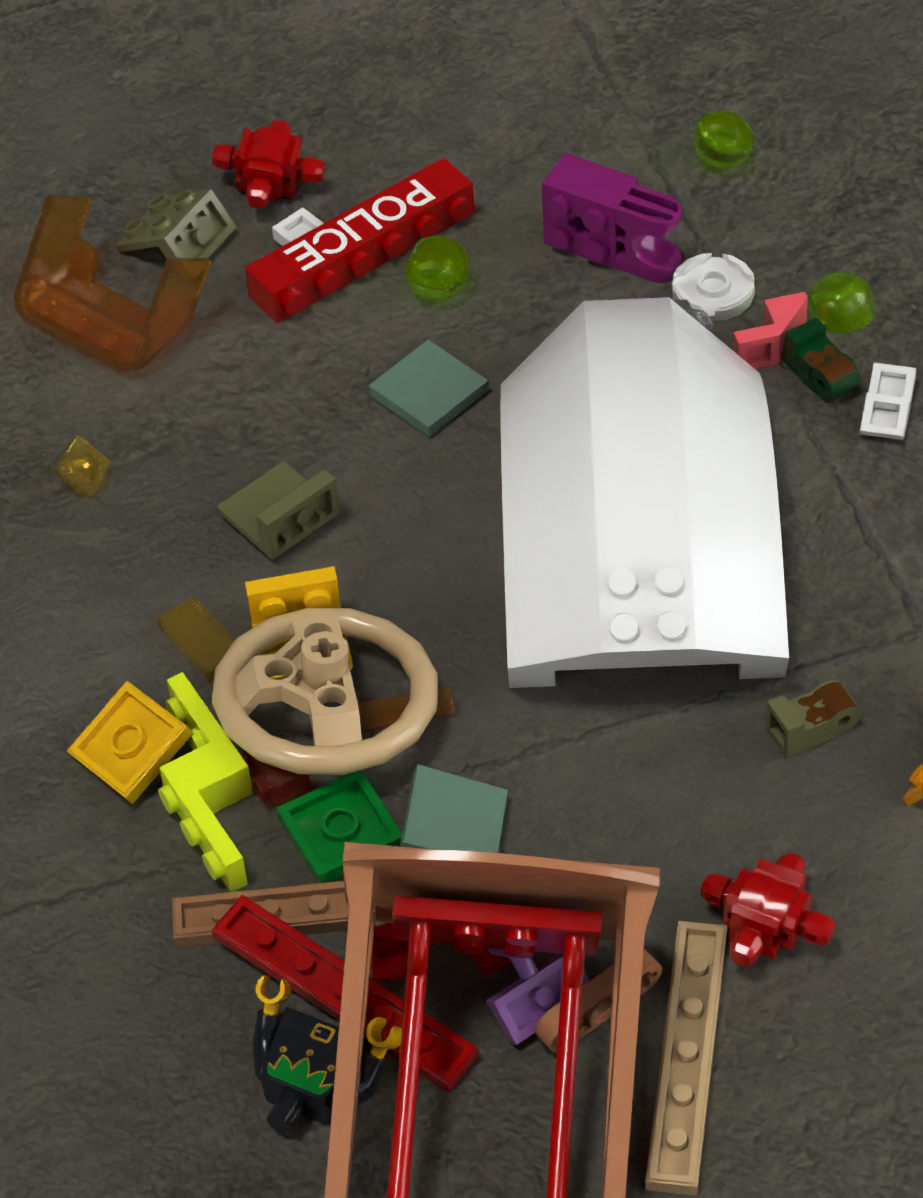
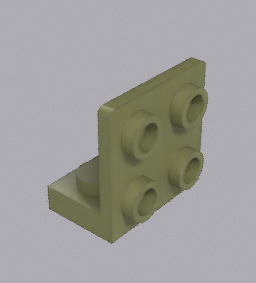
[115,189,237,279]
[218,462,340,560]

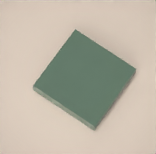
[368,340,489,437]
[400,764,508,853]

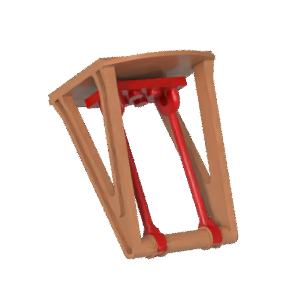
[324,842,660,1198]

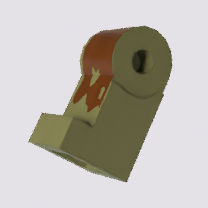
[766,680,862,759]

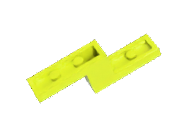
[158,672,253,892]

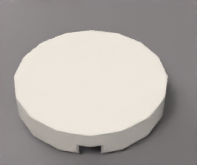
[672,253,755,322]

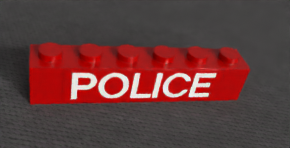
[245,157,475,323]

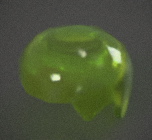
[693,110,755,169]
[404,235,470,302]
[809,271,875,333]

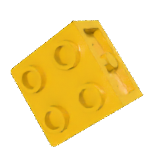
[245,566,353,680]

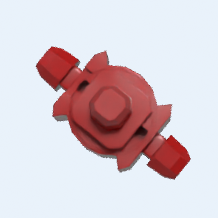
[212,119,325,209]
[700,852,836,967]

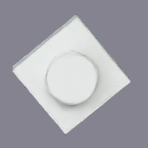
[272,207,324,246]

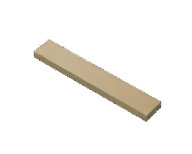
[645,921,727,1196]

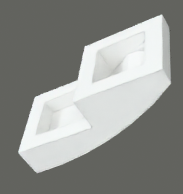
[860,363,917,440]

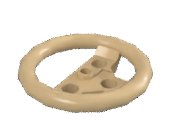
[212,607,438,775]

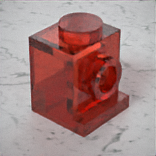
[240,733,311,812]

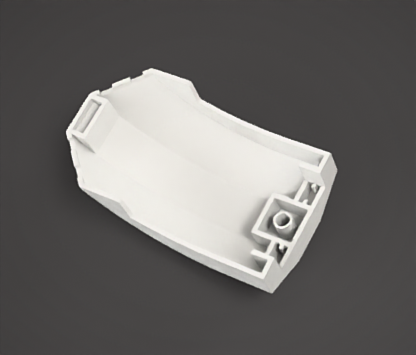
[500,297,789,688]

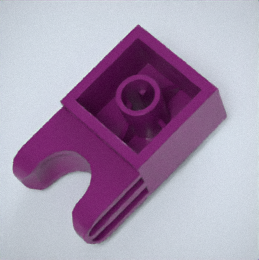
[541,153,682,283]

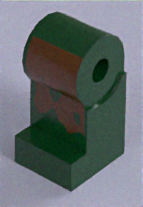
[784,317,860,402]

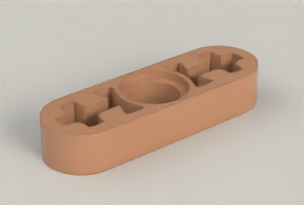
[535,949,663,1053]

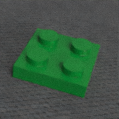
[276,770,402,883]

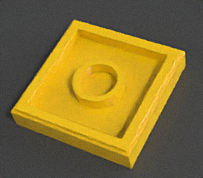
[67,681,193,804]

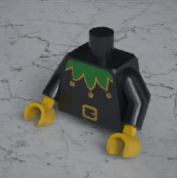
[252,975,402,1135]

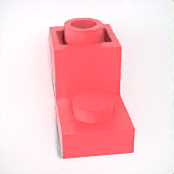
[733,292,808,370]

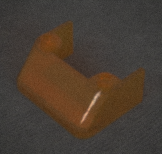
[14,195,212,371]

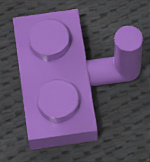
[486,948,590,1045]

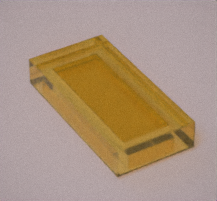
[157,596,235,683]

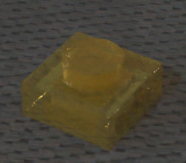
[53,435,111,498]

